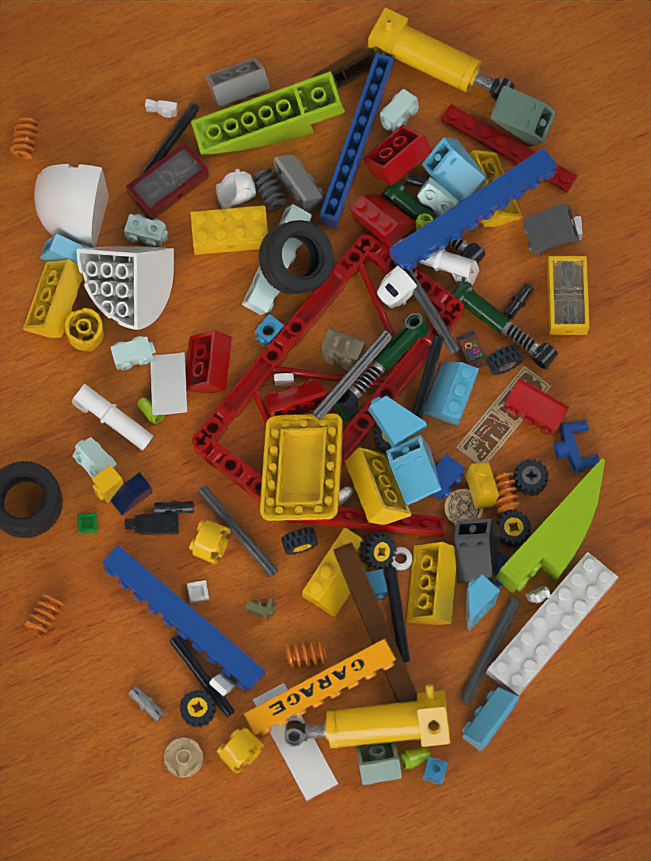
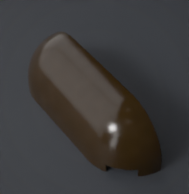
[310,48,375,89]

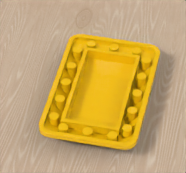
[260,414,343,521]

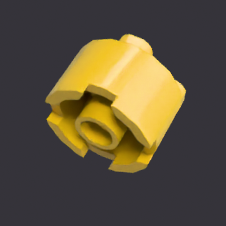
[65,308,105,352]
[189,520,231,564]
[217,727,264,774]

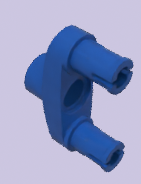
[553,419,600,473]

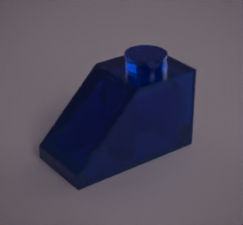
[110,472,153,515]

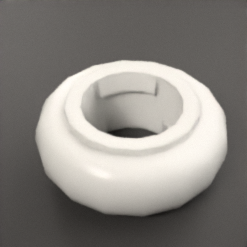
[339,486,353,505]
[389,547,413,571]

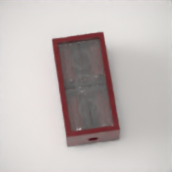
[126,142,209,220]

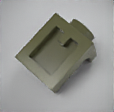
[245,597,276,620]

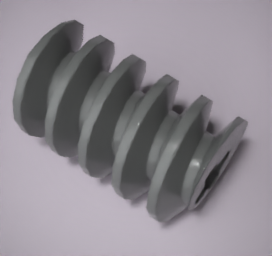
[253,168,288,210]

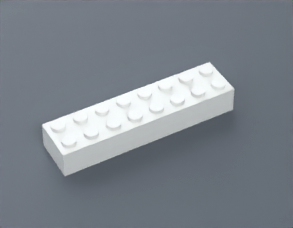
[486,552,618,697]

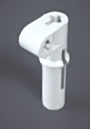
[395,238,479,287]
[71,384,154,451]

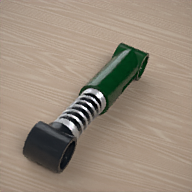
[381,182,486,264]
[451,281,558,369]
[336,313,429,414]

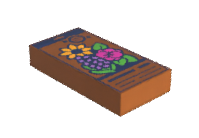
[456,331,488,370]

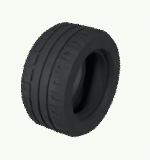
[259,220,334,294]
[0,461,63,538]

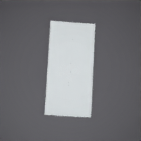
[150,352,187,415]

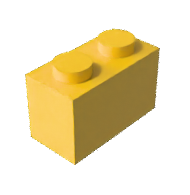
[466,462,499,509]
[92,465,125,503]

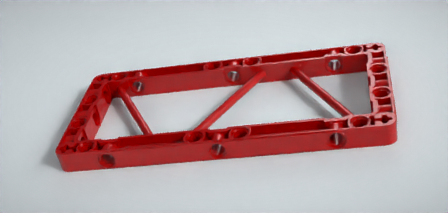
[192,234,464,523]

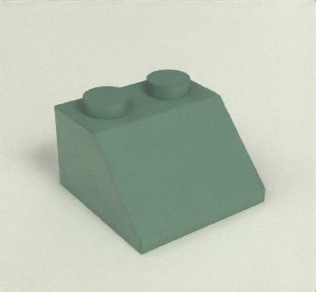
[355,742,402,785]

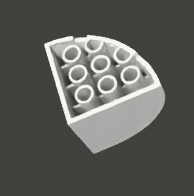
[34,164,109,248]
[77,246,174,330]

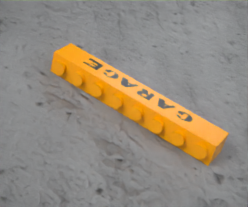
[244,638,397,736]

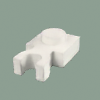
[145,99,178,118]
[525,586,551,604]

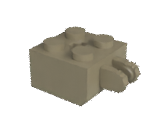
[322,327,366,371]

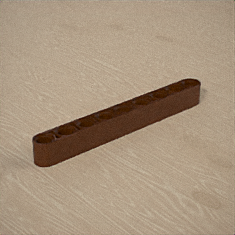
[333,542,417,703]

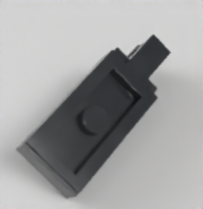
[125,514,179,535]

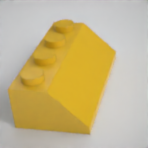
[468,150,522,227]
[23,259,84,338]
[345,447,411,525]
[302,527,369,617]
[407,542,456,625]

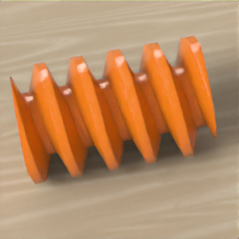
[10,117,39,159]
[493,472,520,515]
[24,594,65,638]
[286,641,327,668]

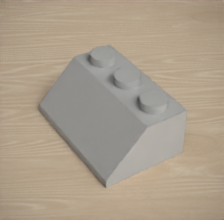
[205,58,270,107]
[274,154,325,213]

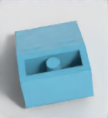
[422,137,487,202]
[386,435,442,505]

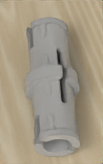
[128,685,165,722]

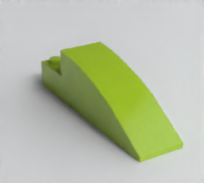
[191,71,345,155]
[496,458,605,593]

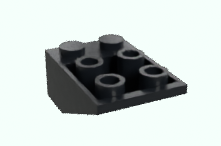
[454,519,502,584]

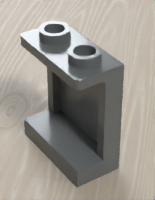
[523,203,580,257]

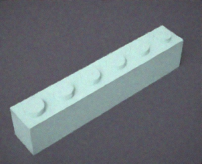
[242,204,312,315]

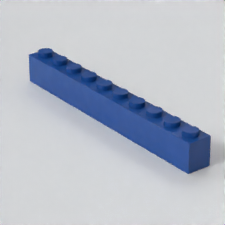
[319,53,394,229]
[390,148,557,271]
[102,545,266,692]

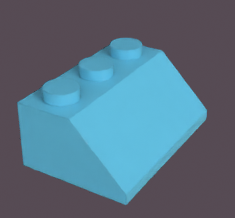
[423,362,479,426]
[465,574,500,631]
[462,687,519,752]

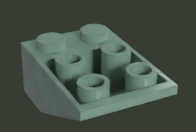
[490,86,557,146]

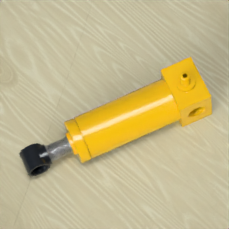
[368,8,515,101]
[284,684,450,749]

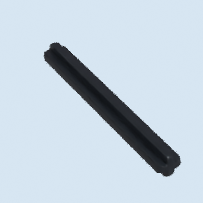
[142,103,199,174]
[412,336,444,419]
[385,568,410,663]
[170,636,235,717]

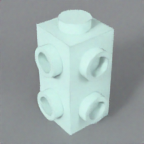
[380,89,419,132]
[417,177,459,216]
[124,214,169,247]
[110,336,156,370]
[73,437,117,478]

